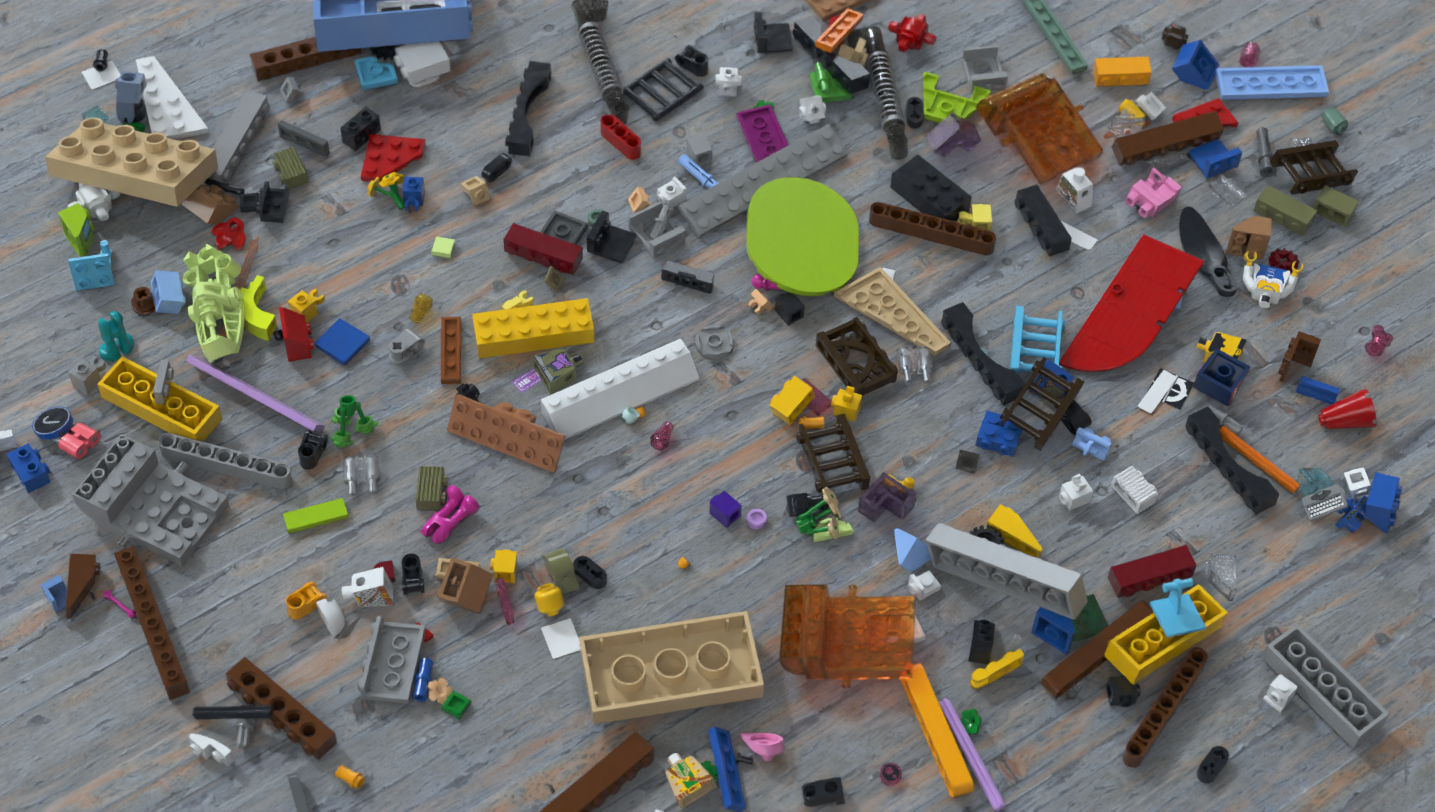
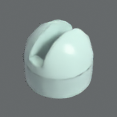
[622,406,640,424]

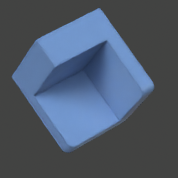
[40,575,67,613]

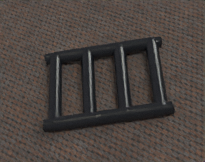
[620,58,704,122]

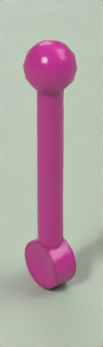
[103,590,136,618]

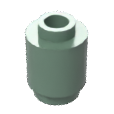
[1322,107,1348,134]

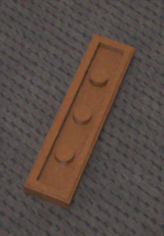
[441,316,461,384]

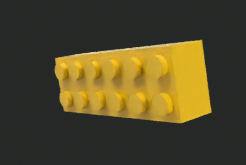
[472,298,595,359]
[97,356,223,442]
[1104,584,1228,685]

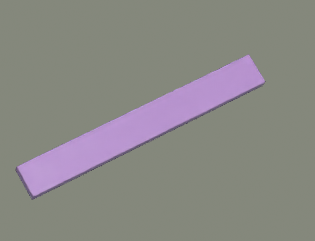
[186,355,325,433]

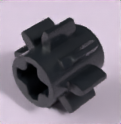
[455,383,480,402]

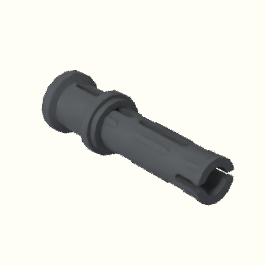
[1256,127,1277,177]

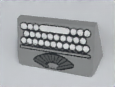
[1302,484,1348,521]

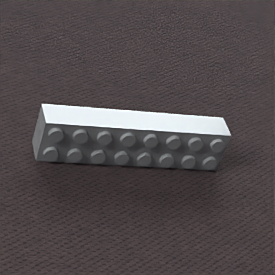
[925,523,1088,620]

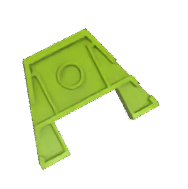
[922,72,991,128]

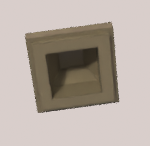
[544,266,564,293]

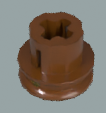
[131,287,155,315]

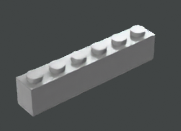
[208,90,270,184]

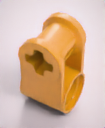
[286,581,327,620]

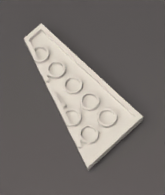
[136,56,209,140]

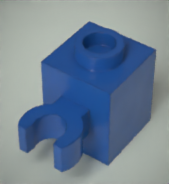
[403,177,425,211]

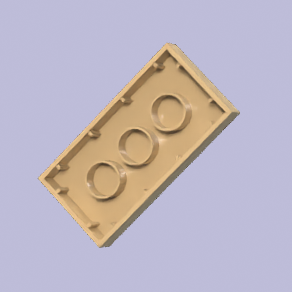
[45,118,218,207]
[579,611,764,724]

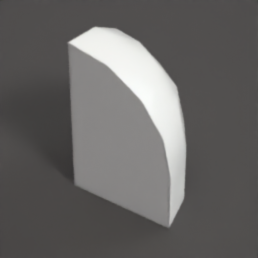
[316,599,345,638]

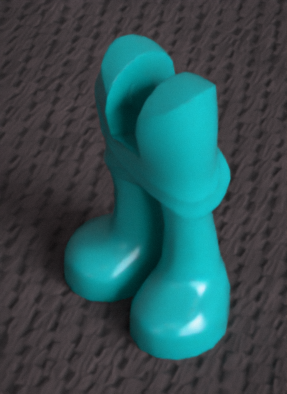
[98,311,134,361]

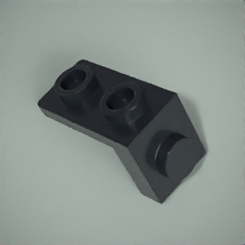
[968,620,995,665]

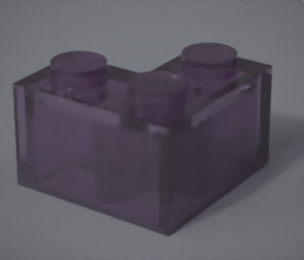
[926,113,982,157]
[858,472,917,522]

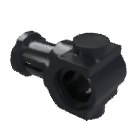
[786,493,829,517]

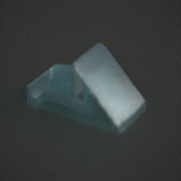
[1297,468,1335,496]

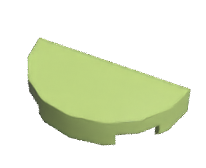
[813,517,854,542]

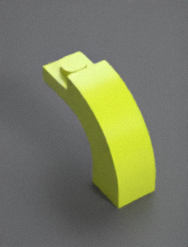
[240,275,277,341]

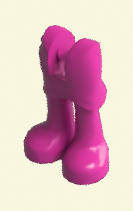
[420,485,480,545]

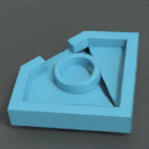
[354,56,398,91]

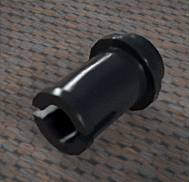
[93,49,108,72]

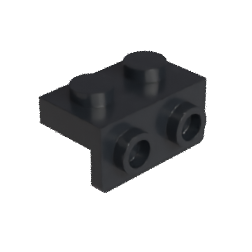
[256,181,289,223]

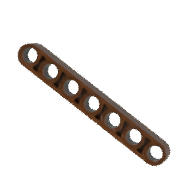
[869,202,996,255]
[1040,600,1154,699]
[1123,647,1208,767]

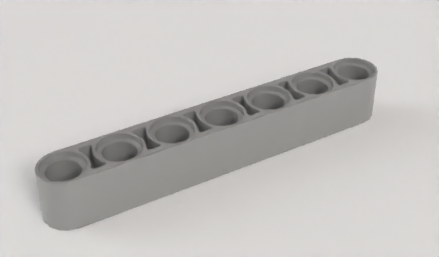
[158,433,292,489]

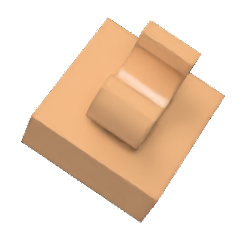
[628,187,652,213]
[748,289,775,315]

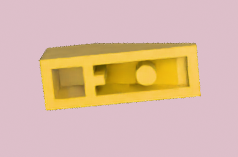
[986,504,1043,558]

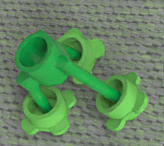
[331,395,378,447]

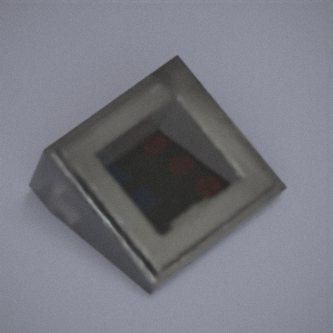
[955,450,980,474]

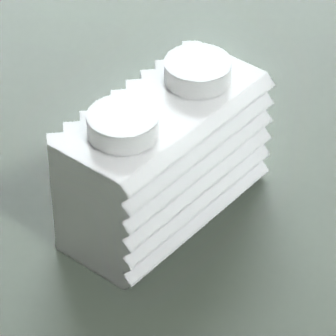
[1111,466,1158,514]

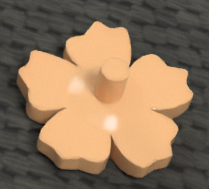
[427,678,452,704]

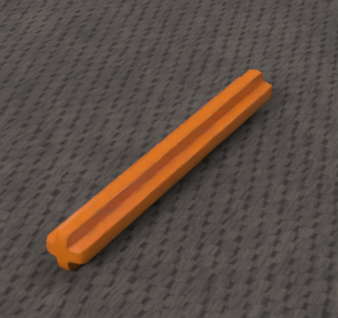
[1219,426,1300,493]

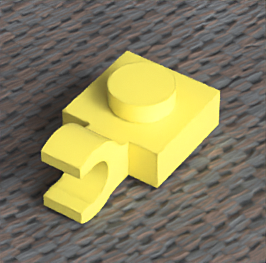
[502,290,533,310]

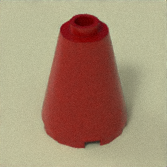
[1318,389,1377,429]

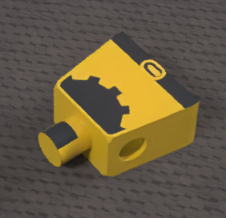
[1196,332,1247,363]

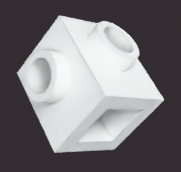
[716,67,741,96]
[799,96,826,124]

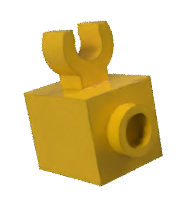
[288,289,325,323]
[831,386,862,422]

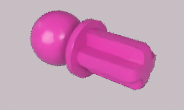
[752,274,782,290]

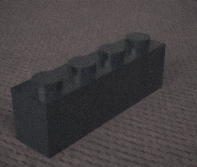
[1014,184,1072,257]

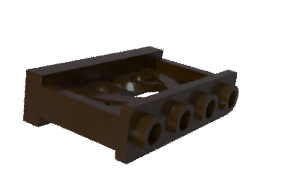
[816,317,898,398]

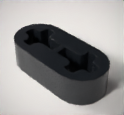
[906,97,924,129]
[481,153,512,182]
[573,556,607,589]
[1197,746,1229,784]

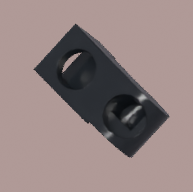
[802,777,845,807]

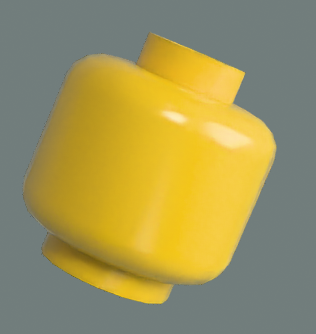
[534,583,564,616]

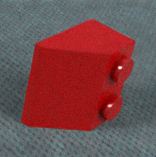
[279,307,314,362]

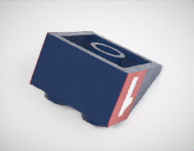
[1193,348,1251,406]

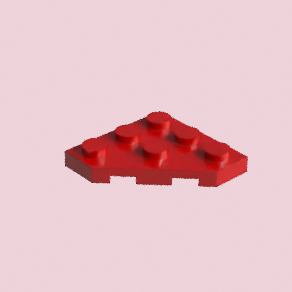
[360,134,426,182]

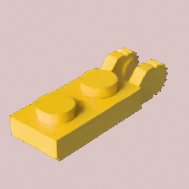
[970,649,1024,690]

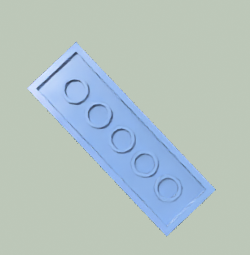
[1215,65,1329,100]

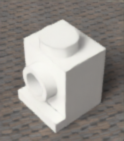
[656,177,686,209]
[1344,467,1371,503]
[1263,674,1298,712]

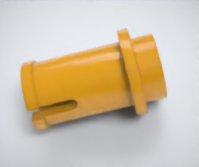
[799,415,824,431]
[335,765,365,789]

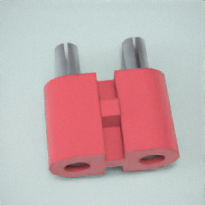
[52,423,101,459]

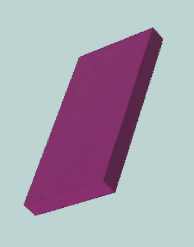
[736,104,788,163]

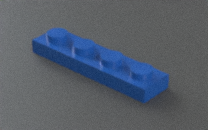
[708,727,746,812]

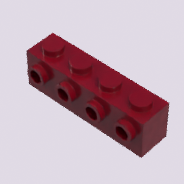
[503,223,583,275]
[1108,545,1197,598]

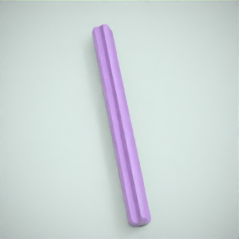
[939,699,1005,811]

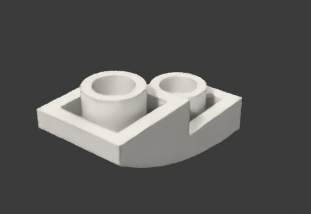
[188,734,234,766]

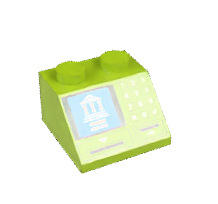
[58,203,95,257]

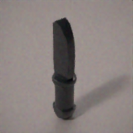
[204,178,245,196]

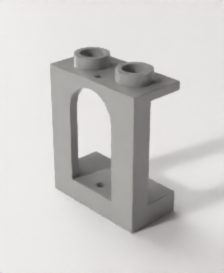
[962,45,1008,92]
[629,201,685,258]

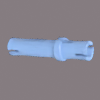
[678,154,719,189]

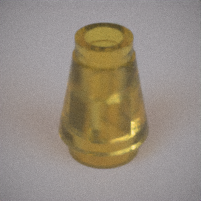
[409,293,433,323]

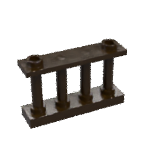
[1270,140,1358,195]
[1000,357,1084,451]
[796,413,870,493]

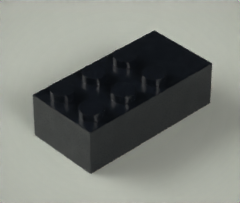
[890,155,972,221]

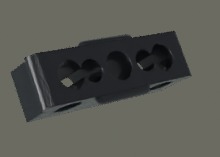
[661,261,714,293]

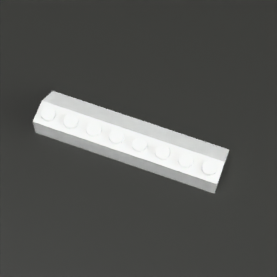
[541,339,699,440]

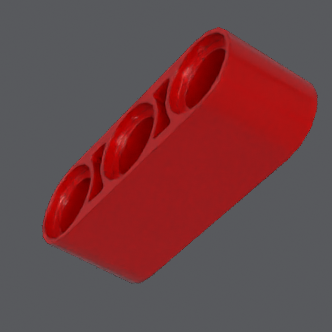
[600,114,641,160]

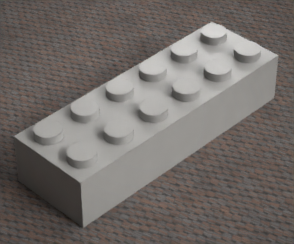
[1262,624,1389,749]

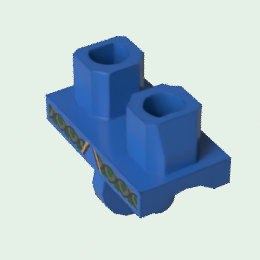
[1335,495,1368,533]

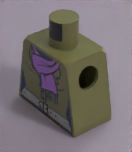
[533,349,583,395]

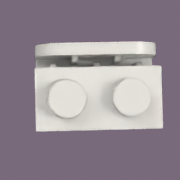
[394,41,450,87]

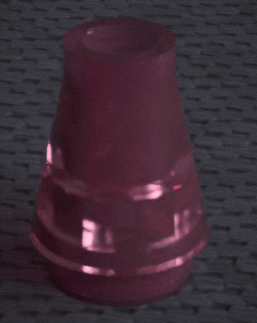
[650,421,674,450]

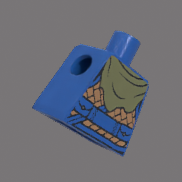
[1029,359,1078,400]

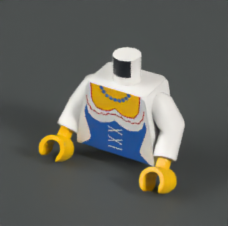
[1243,252,1303,308]

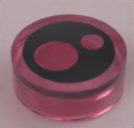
[880,763,902,786]

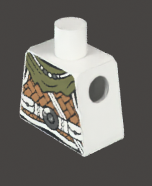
[1056,167,1093,214]

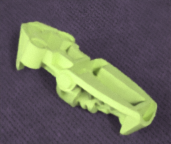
[183,244,244,364]

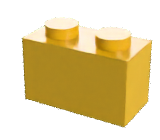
[769,375,815,425]

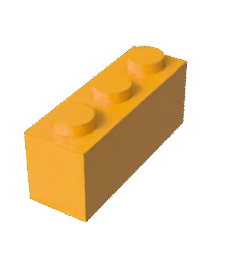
[1093,57,1152,87]

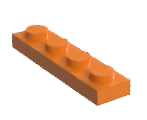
[815,8,863,53]

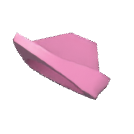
[740,732,784,762]

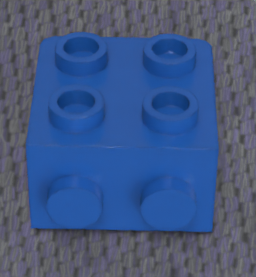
[1189,140,1242,178]

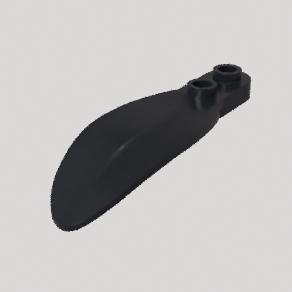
[1179,206,1237,297]

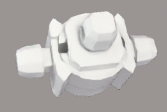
[67,183,120,221]

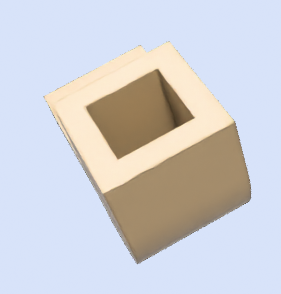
[837,38,868,66]

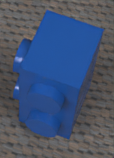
[6,443,51,493]

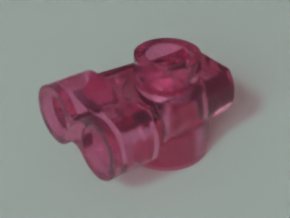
[1365,325,1393,357]

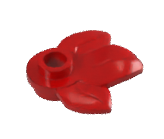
[211,218,246,251]

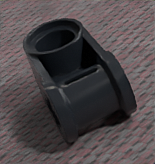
[675,45,709,77]
[1056,396,1092,435]
[298,430,328,470]
[402,553,425,595]

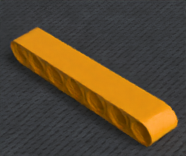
[899,663,974,798]

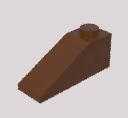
[66,554,100,619]

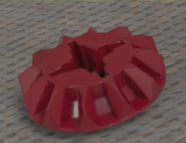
[1268,248,1300,273]

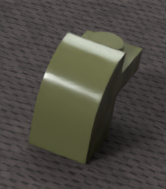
[542,548,580,595]

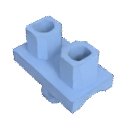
[1072,427,1112,461]

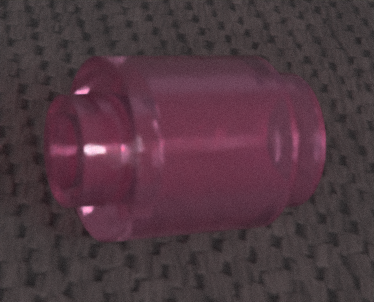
[1239,42,1260,68]

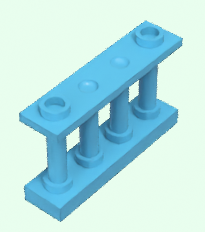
[1010,306,1066,374]

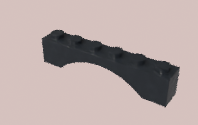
[793,15,870,94]
[505,61,551,157]
[941,302,1025,406]
[1185,407,1279,515]

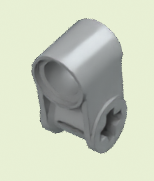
[388,328,425,365]

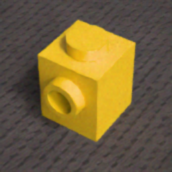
[490,549,517,583]

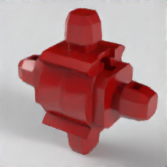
[888,14,936,52]

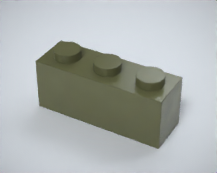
[1253,185,1317,236]

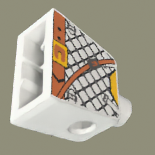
[342,567,394,607]

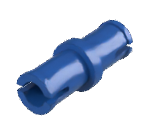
[413,658,434,702]

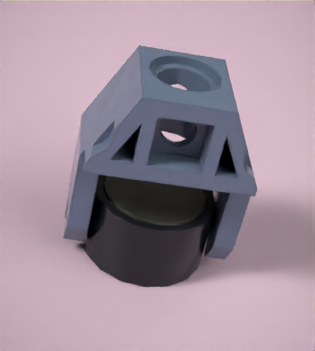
[115,71,147,124]

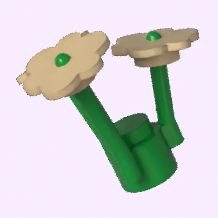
[796,487,842,540]

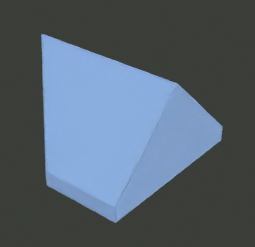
[894,528,931,572]

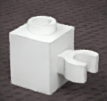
[1059,474,1093,511]

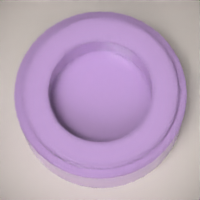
[747,509,767,530]

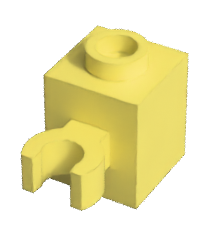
[958,204,992,231]

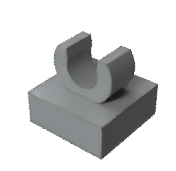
[280,77,304,103]

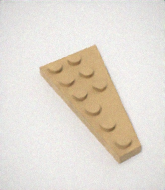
[834,267,951,356]

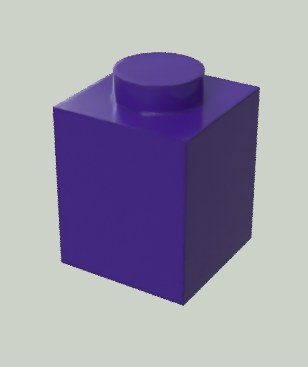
[709,491,742,528]

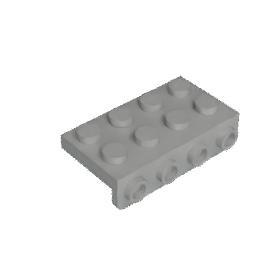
[358,616,426,704]

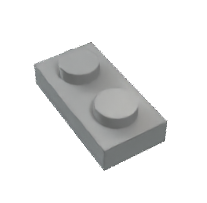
[153,360,174,404]

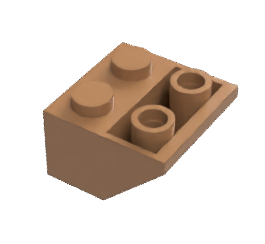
[182,184,240,224]
[1225,216,1272,259]
[437,557,493,614]

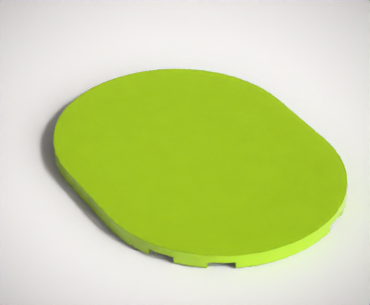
[746,177,859,296]

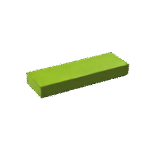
[283,498,349,534]

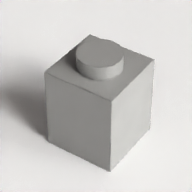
[687,134,712,166]

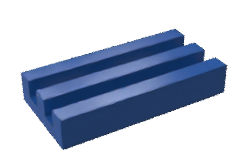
[1296,376,1340,405]

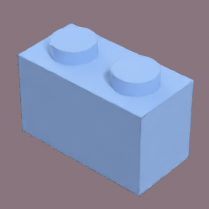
[150,270,186,314]

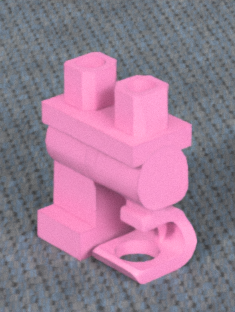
[1125,168,1182,218]

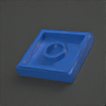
[314,318,370,366]

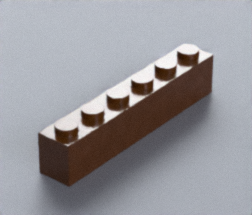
[1112,111,1224,166]
[539,731,654,812]

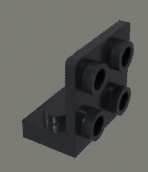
[754,12,793,53]
[587,210,636,263]

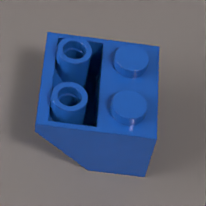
[1365,472,1402,533]

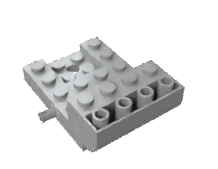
[72,434,229,566]

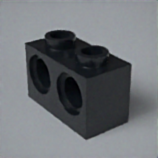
[340,107,381,151]

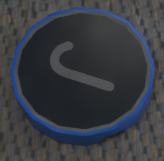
[32,406,73,440]

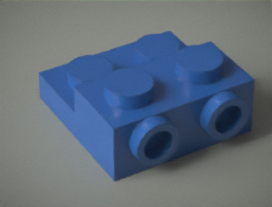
[975,411,1025,457]

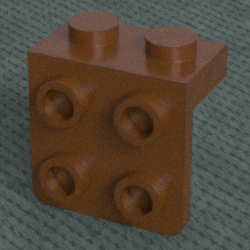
[1278,331,1321,382]

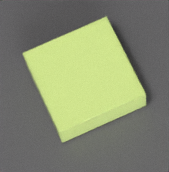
[432,237,455,258]

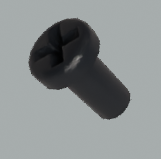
[736,753,753,765]

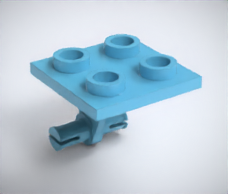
[68,240,115,291]
[1150,578,1206,638]

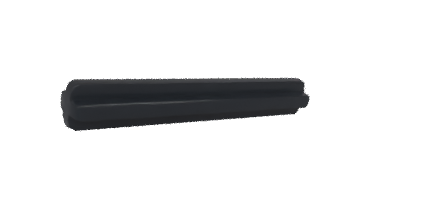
[192,705,274,720]

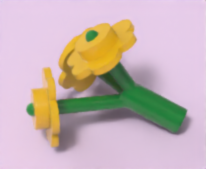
[367,173,405,210]

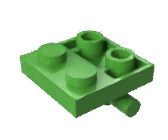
[809,62,852,103]

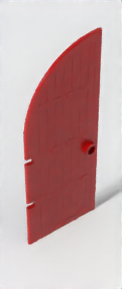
[1059,234,1204,372]

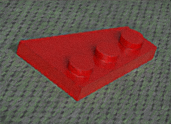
[1172,98,1239,128]

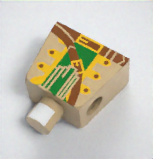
[665,753,717,809]

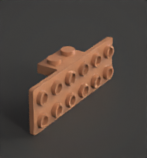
[447,394,565,472]

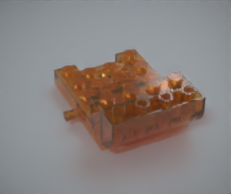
[976,73,1104,185]
[779,584,916,689]

